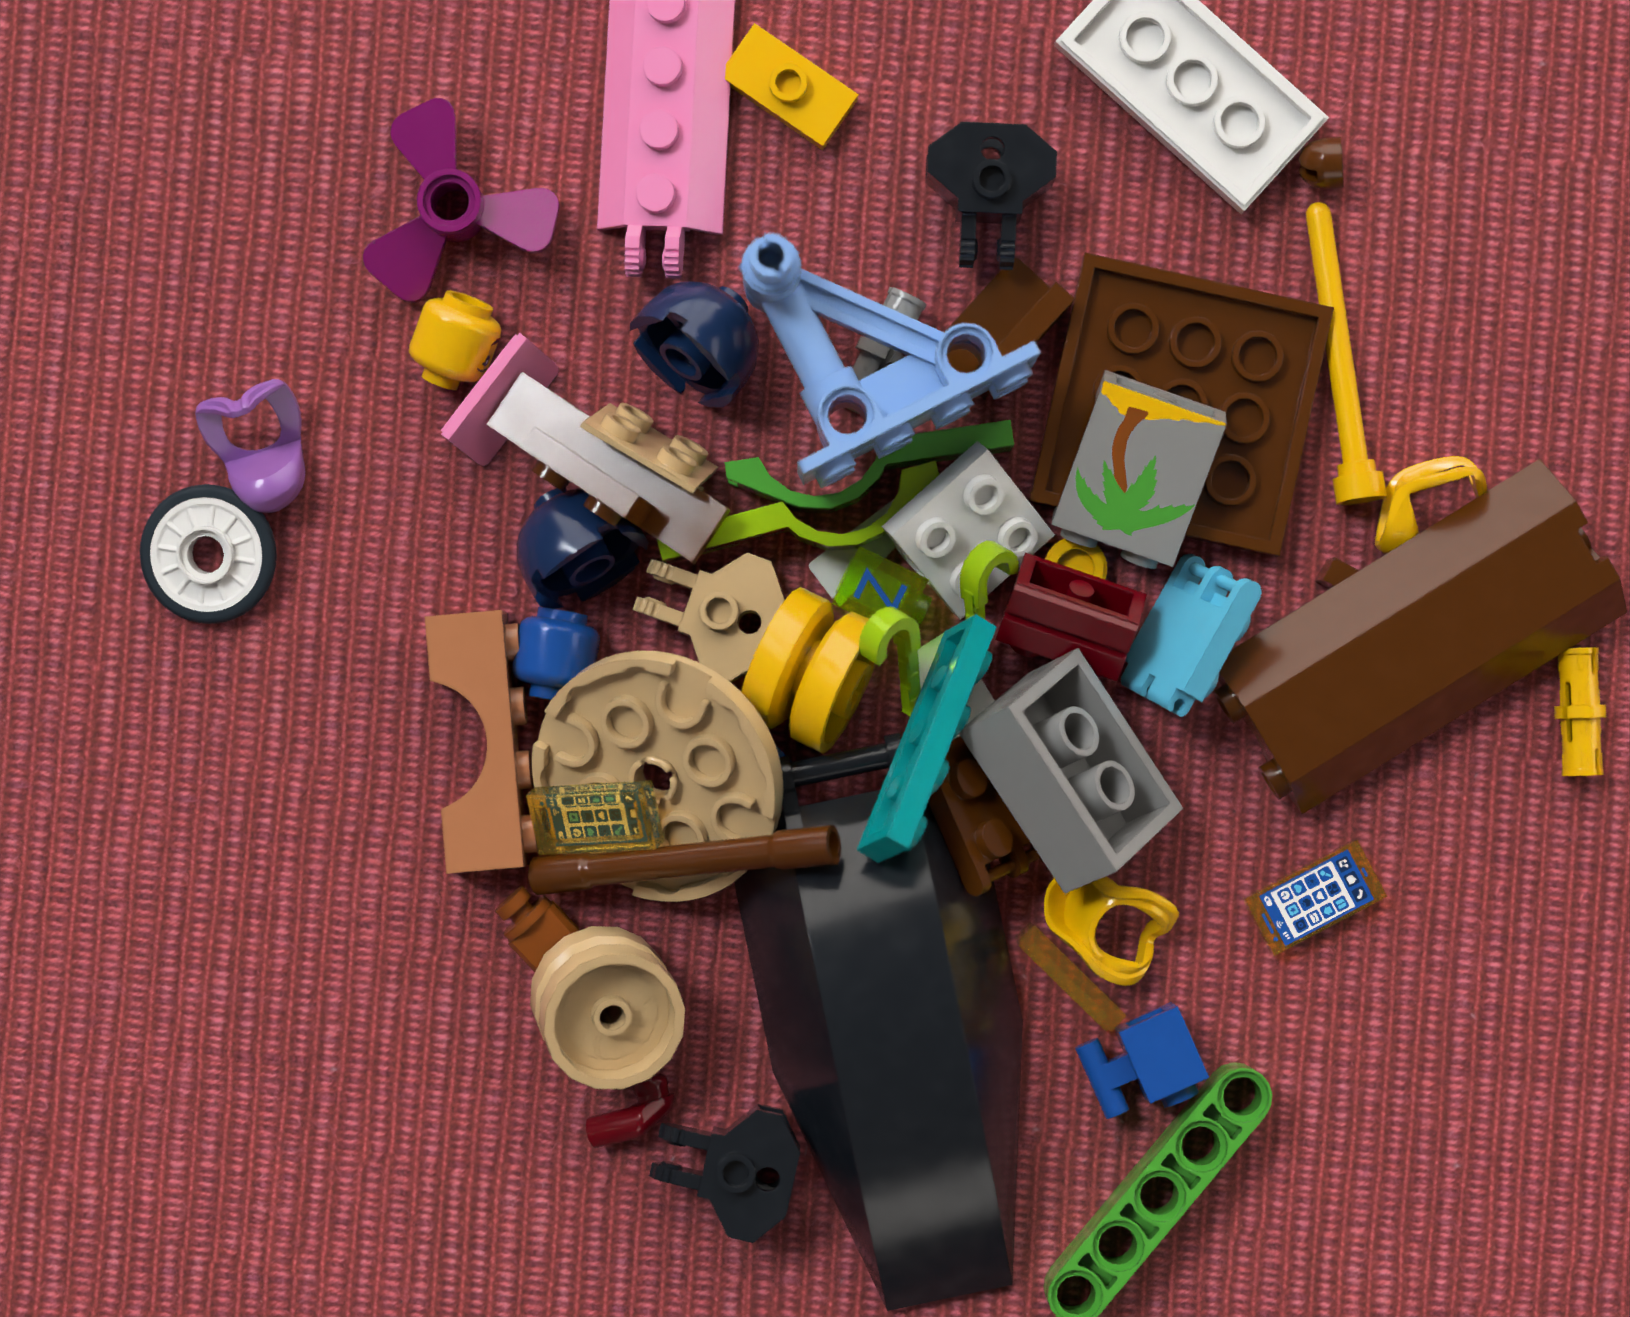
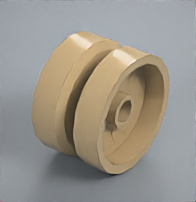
[530,926,685,1089]

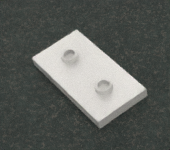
[1054,0,1329,215]

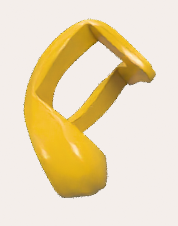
[1375,456,1487,554]
[1044,876,1179,986]

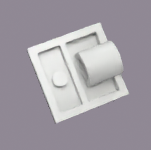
[882,441,1055,620]

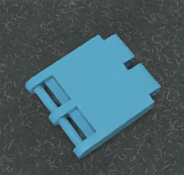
[1121,554,1262,717]

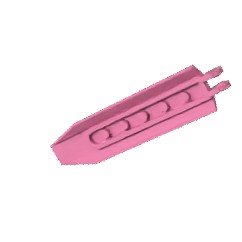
[597,0,735,279]

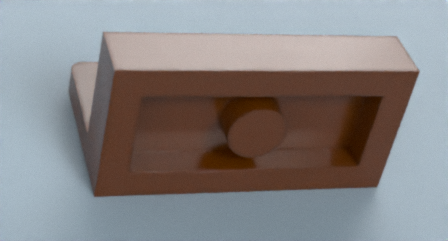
[944,258,1075,400]

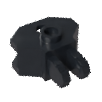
[925,122,1057,270]
[649,1103,801,1243]

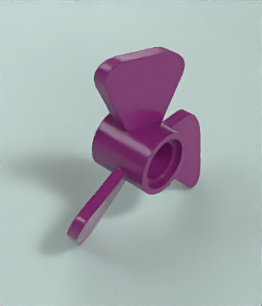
[363,98,560,303]

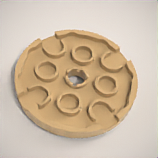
[532,651,783,902]

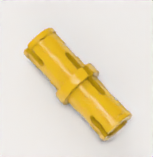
[1554,647,1606,776]

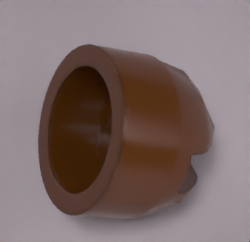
[1298,137,1344,189]

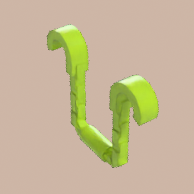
[859,540,1019,716]

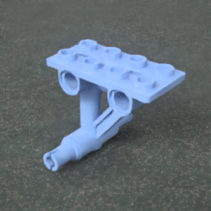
[738,233,1041,488]

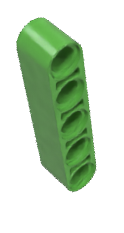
[1043,1062,1272,1317]

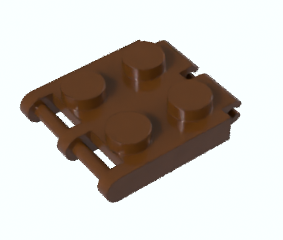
[928,736,1041,896]

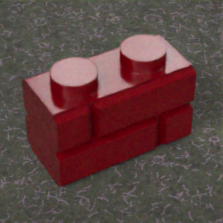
[995,552,1147,681]

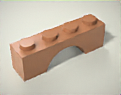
[425,610,539,874]

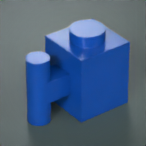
[1075,1002,1209,1119]

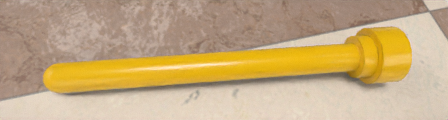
[1306,202,1387,505]

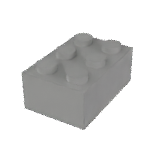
[960,648,1183,893]

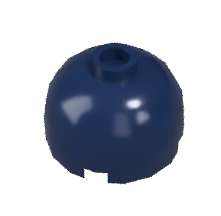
[630,281,759,408]
[517,488,649,609]

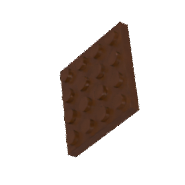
[1029,252,1334,557]

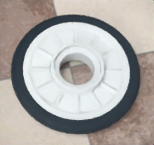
[140,484,277,624]

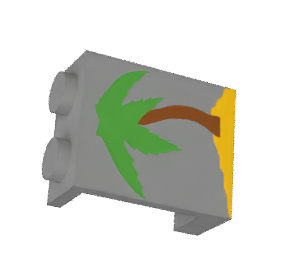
[1051,370,1227,569]

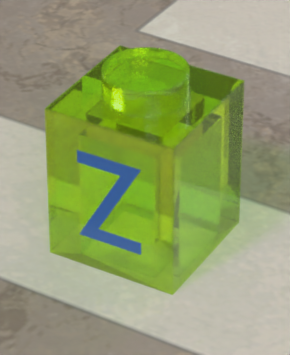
[830,546,932,637]

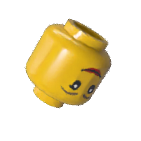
[409,290,501,390]

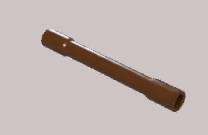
[528,825,841,895]

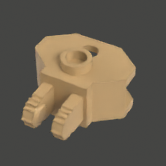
[632,553,785,683]

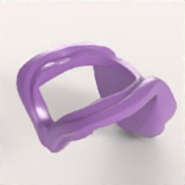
[195,379,305,513]

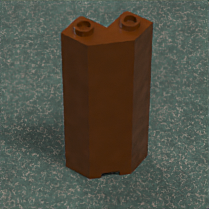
[1213,459,1627,814]

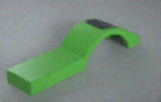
[724,420,1014,514]

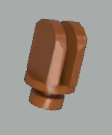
[495,886,580,972]

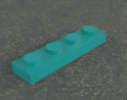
[856,614,997,863]

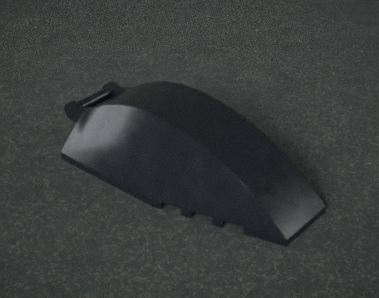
[734,732,1023,1311]

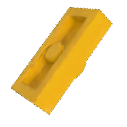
[725,23,859,150]

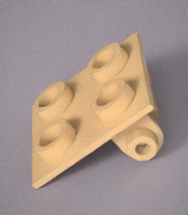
[580,403,718,494]

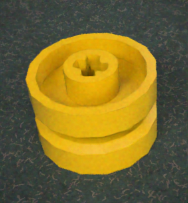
[741,587,876,754]

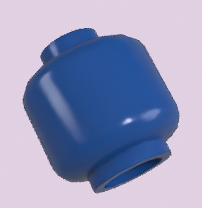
[511,607,600,700]

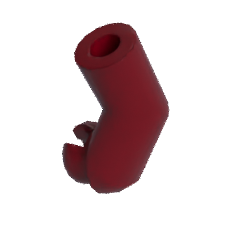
[586,1073,674,1148]

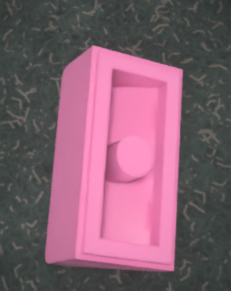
[441,333,559,466]

